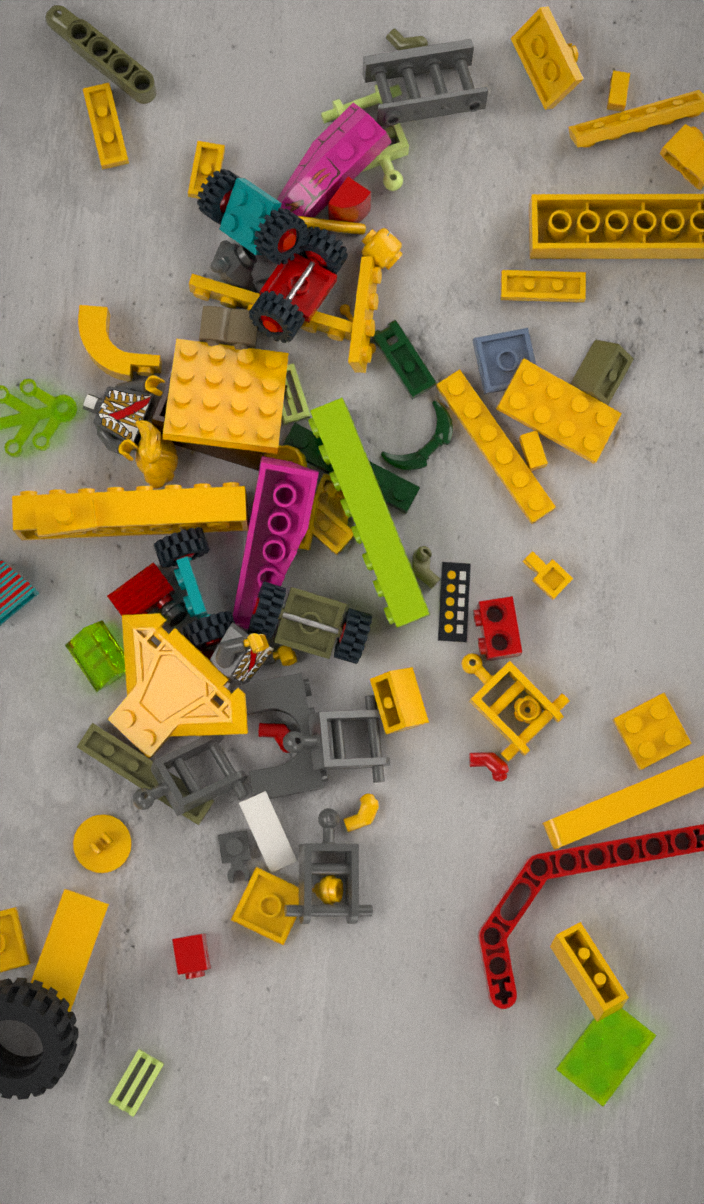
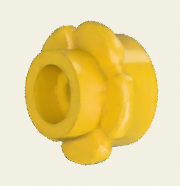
[514,696,542,724]

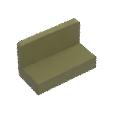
[570,340,634,405]

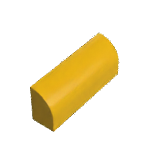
[30,889,109,1012]

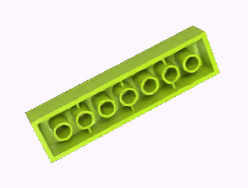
[308,397,431,628]

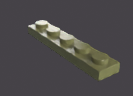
[77,723,215,825]

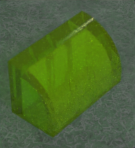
[65,620,126,692]

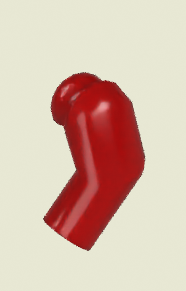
[258,723,291,753]

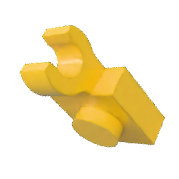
[522,551,573,600]

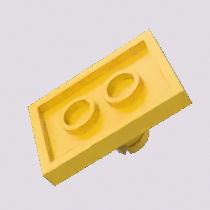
[510,6,584,110]

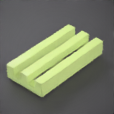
[281,363,311,426]
[108,1049,164,1117]

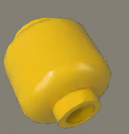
[361,228,403,270]

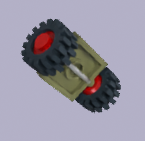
[248,581,372,664]

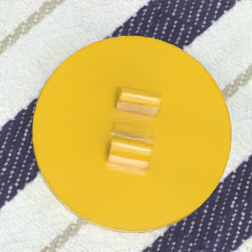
[73,815,132,873]

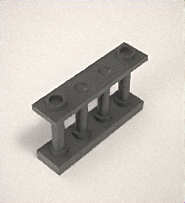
[362,39,488,126]

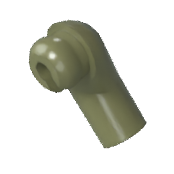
[386,28,428,50]
[412,546,440,590]

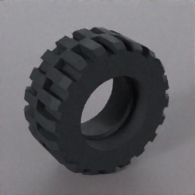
[0,977,79,1100]

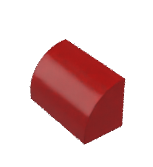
[328,177,371,223]

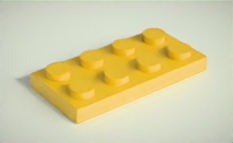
[496,358,622,464]

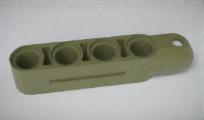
[45,5,157,104]

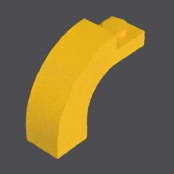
[78,305,162,382]

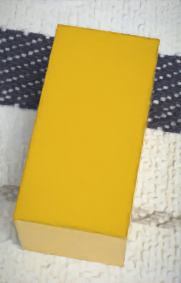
[606,70,630,112]
[519,430,548,472]

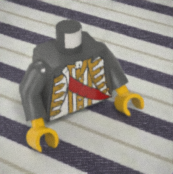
[83,375,165,461]
[210,622,297,688]

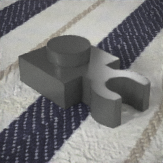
[218,830,251,884]

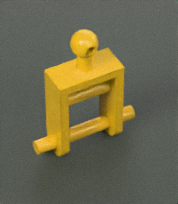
[461,653,570,762]

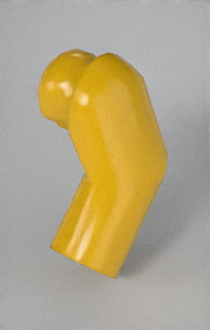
[343,793,379,832]

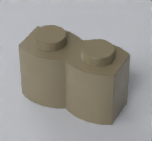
[199,306,258,350]

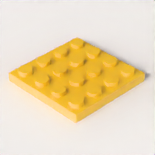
[162,339,289,454]

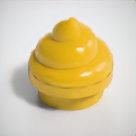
[312,875,343,905]

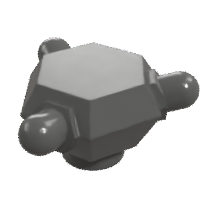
[210,240,257,292]

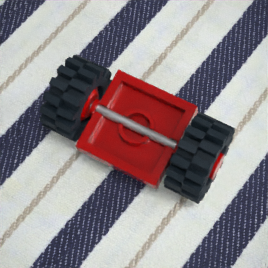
[249,226,348,343]

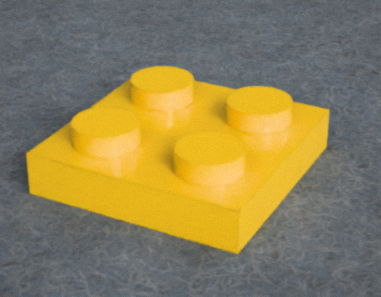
[612,693,692,771]

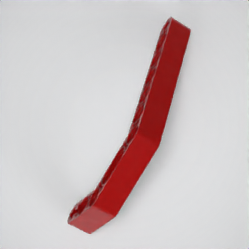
[478,824,704,1009]

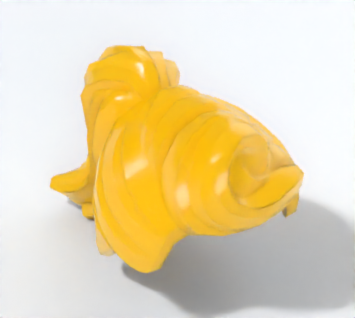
[135,420,178,489]

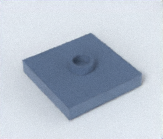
[472,328,536,395]

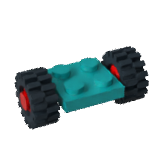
[197,169,308,265]
[153,527,235,650]

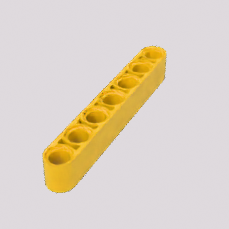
[542,755,704,850]

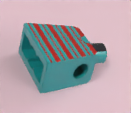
[0,560,40,626]

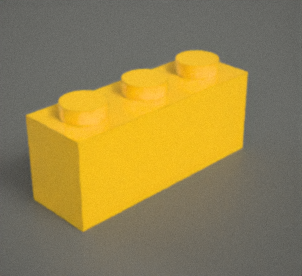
[550,922,629,1022]

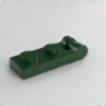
[371,320,437,400]

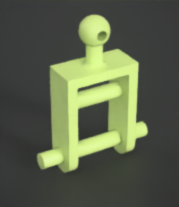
[321,84,409,191]

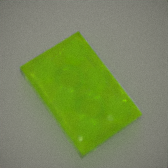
[555,1008,657,1107]

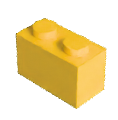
[370,667,429,735]

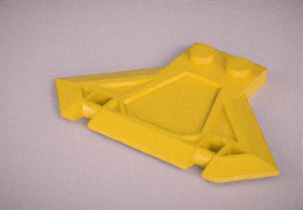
[108,613,248,758]

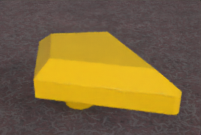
[316,473,348,525]

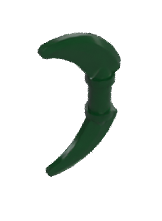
[381,401,453,471]

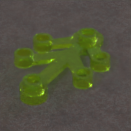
[0,378,77,458]

